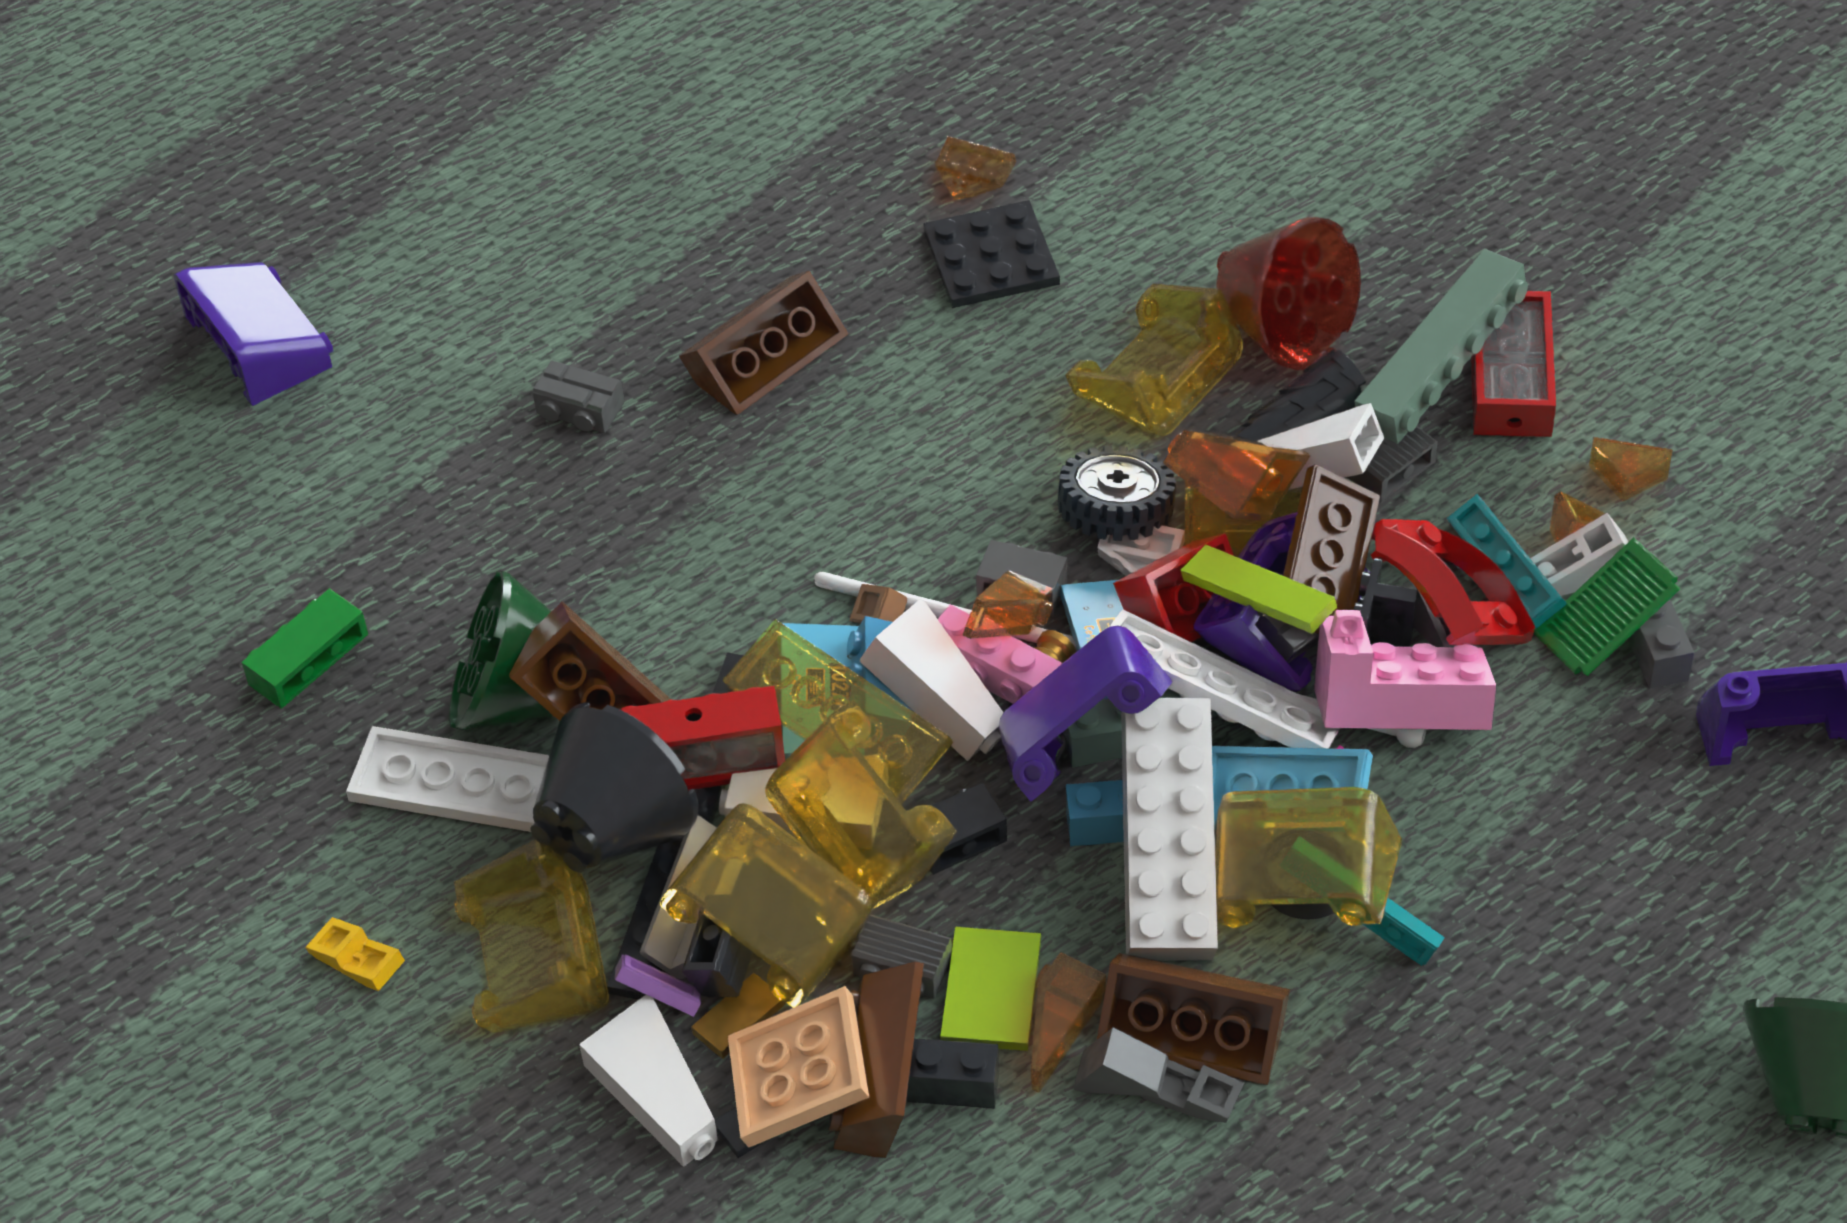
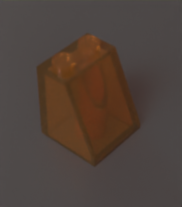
[1163,430,1311,521]

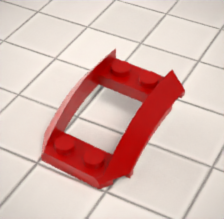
[1370,519,1535,645]

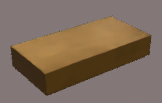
[691,973,785,1059]

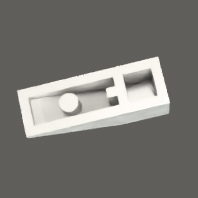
[1530,513,1628,596]

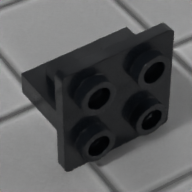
[1354,558,1417,647]

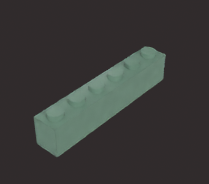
[1355,249,1528,444]

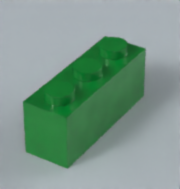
[241,588,369,709]

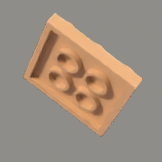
[728,986,869,1147]

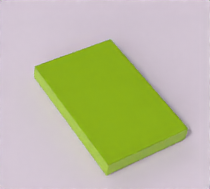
[940,927,1041,1051]

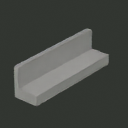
[640,816,755,979]

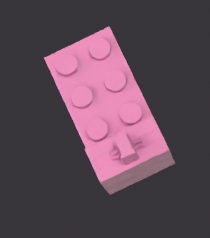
[1314,610,1496,730]

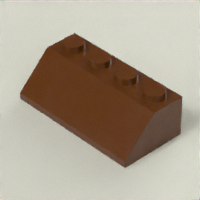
[679,270,849,415]
[509,602,671,721]
[1097,953,1290,1085]
[828,961,924,1158]

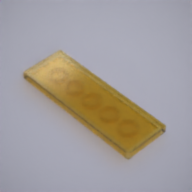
[723,619,953,806]

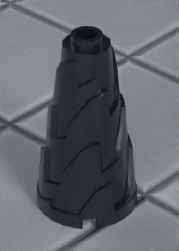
[1224,349,1366,456]

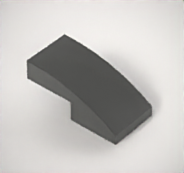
[1141,1060,1244,1123]

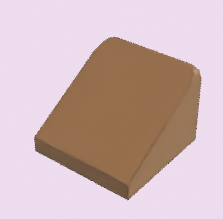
[849,584,907,624]

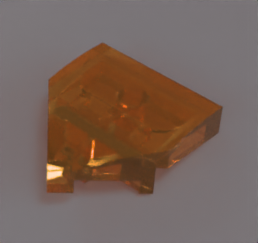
[935,136,1016,200]

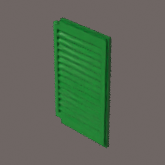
[1533,537,1680,676]

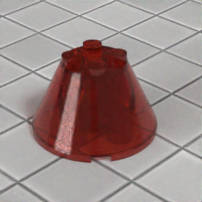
[1215,217,1361,370]

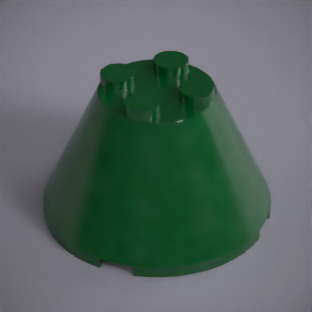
[449,571,554,730]
[1743,997,1847,1139]

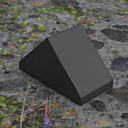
[1073,1028,1169,1097]

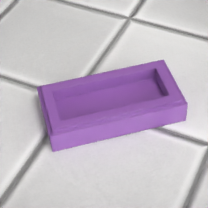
[615,954,701,1017]

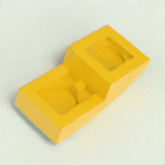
[305,917,405,991]

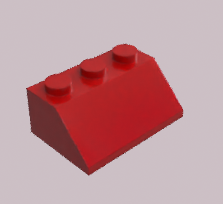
[1113,533,1234,642]

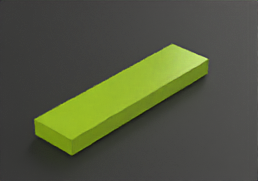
[1181,544,1337,634]

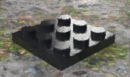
[923,200,1060,308]

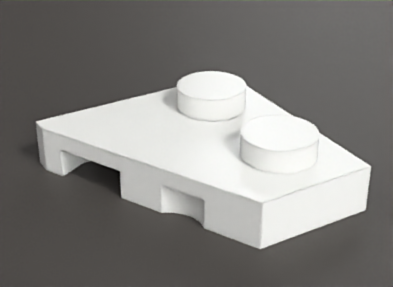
[1097,526,1186,576]

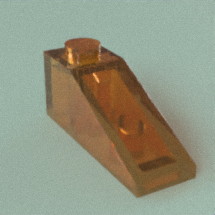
[963,570,1053,639]
[1031,952,1106,1093]

